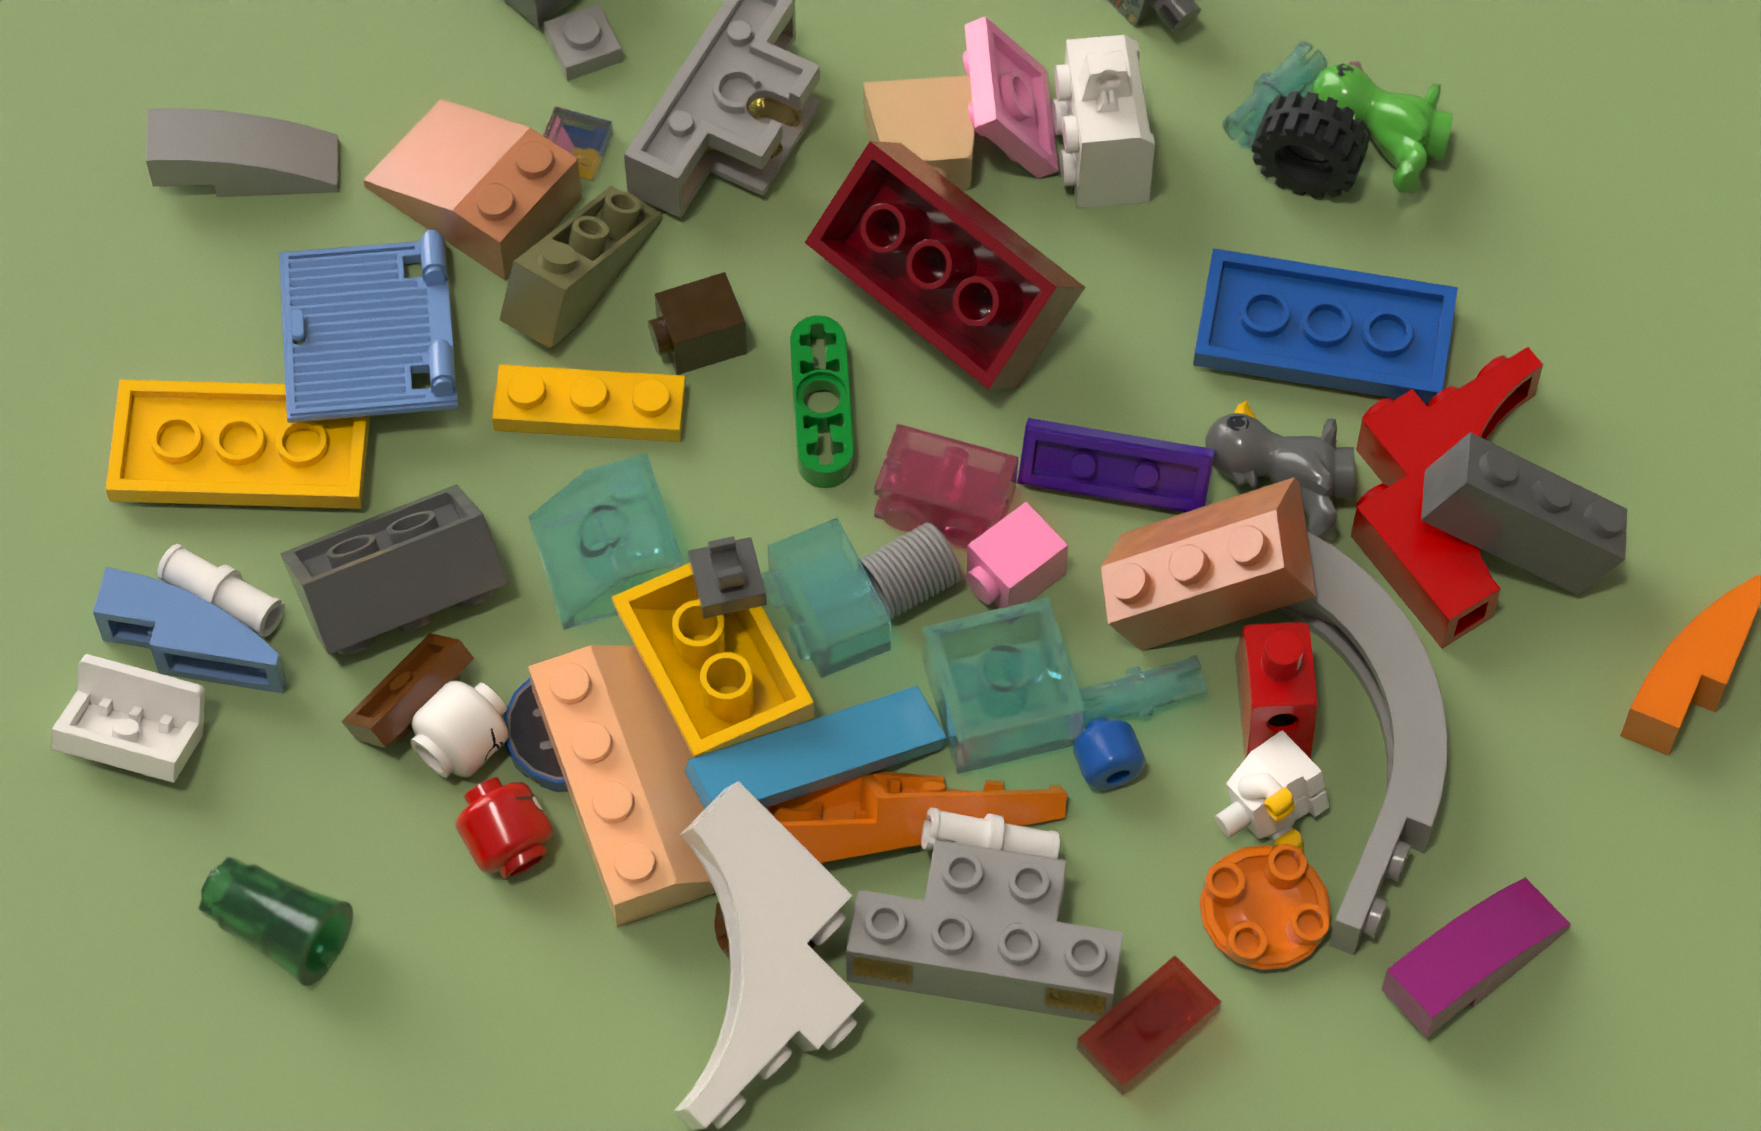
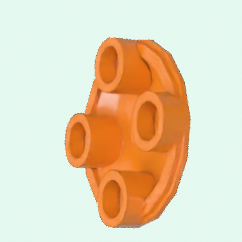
[1199,844,1331,970]

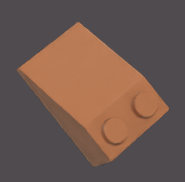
[363,99,582,281]

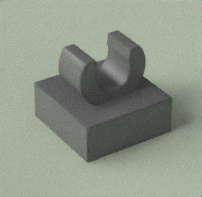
[688,536,767,619]

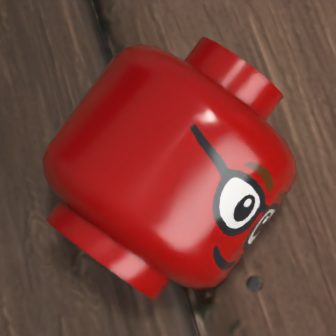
[455,777,553,880]

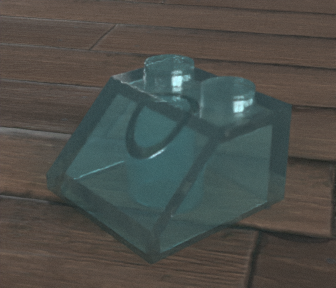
[528,453,683,630]

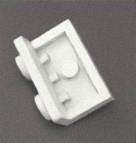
[51,654,205,783]

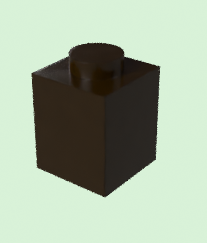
[648,272,747,375]

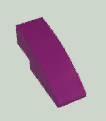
[1381,877,1571,1038]

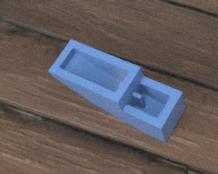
[93,567,287,694]

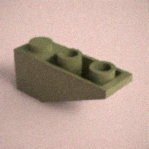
[499,186,662,349]

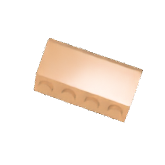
[528,645,716,927]

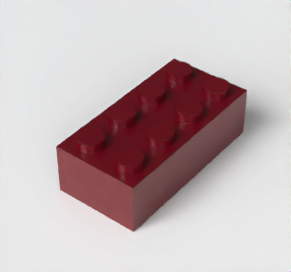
[804,141,1085,390]

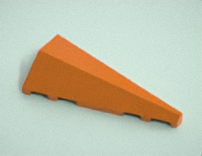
[766,771,1067,863]

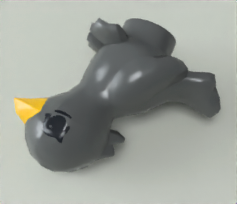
[1205,400,1355,543]

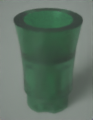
[198,857,353,986]

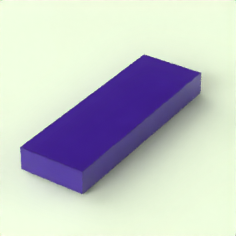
[1017,418,1215,512]

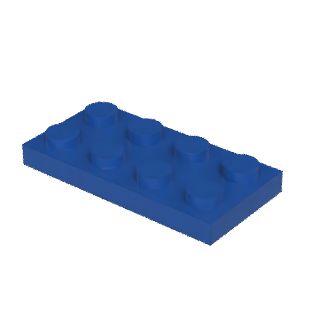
[1193,248,1458,404]

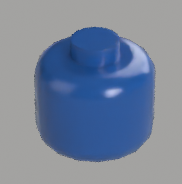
[1073,718,1146,790]

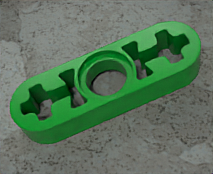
[790,315,854,488]

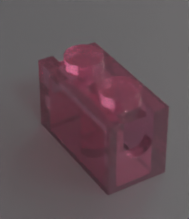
[874,423,1019,548]

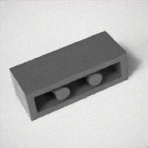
[1421,432,1627,596]

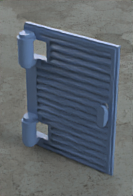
[279,230,458,423]

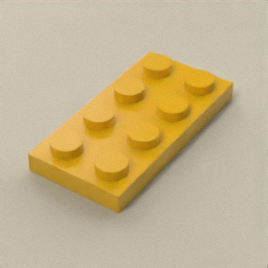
[106,379,370,509]

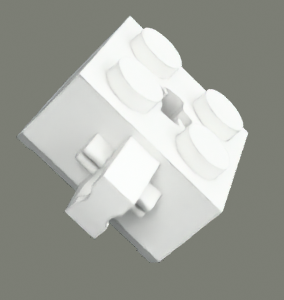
[1052,35,1155,209]

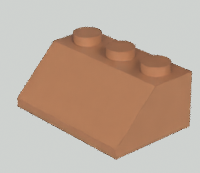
[1101,477,1316,651]

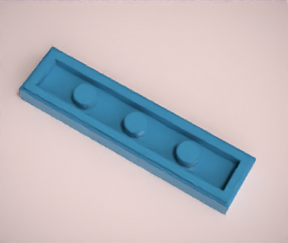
[684,685,947,809]

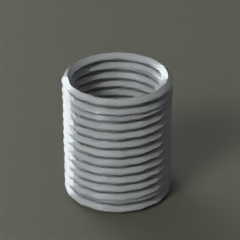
[857,522,961,620]

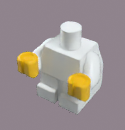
[1214,730,1329,855]

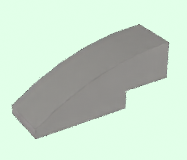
[146,108,339,197]

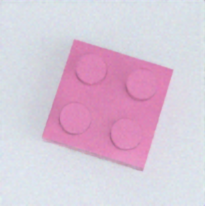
[963,16,1059,179]

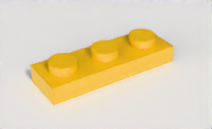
[492,364,686,442]

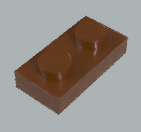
[341,633,474,748]

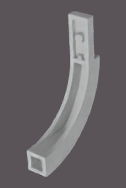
[1274,531,1447,955]

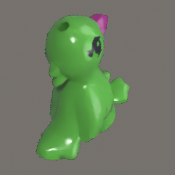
[1312,61,1453,194]

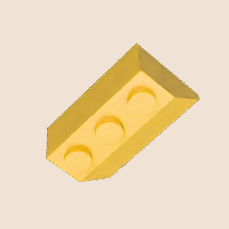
[612,563,814,758]

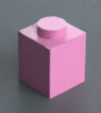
[966,502,1068,618]

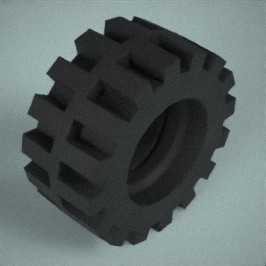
[1251,91,1370,199]

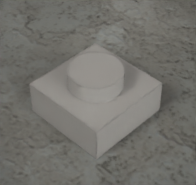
[544,3,623,81]

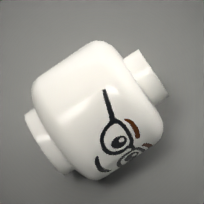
[410,681,508,778]

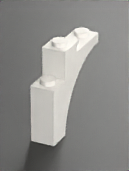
[674,781,863,1130]

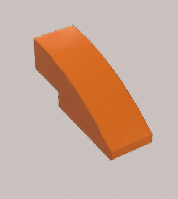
[1620,575,1761,756]

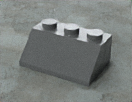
[280,484,508,655]

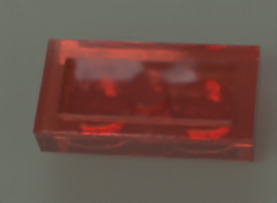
[1076,955,1221,1095]

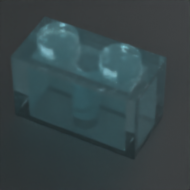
[762,517,891,678]

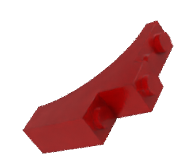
[1350,347,1543,649]

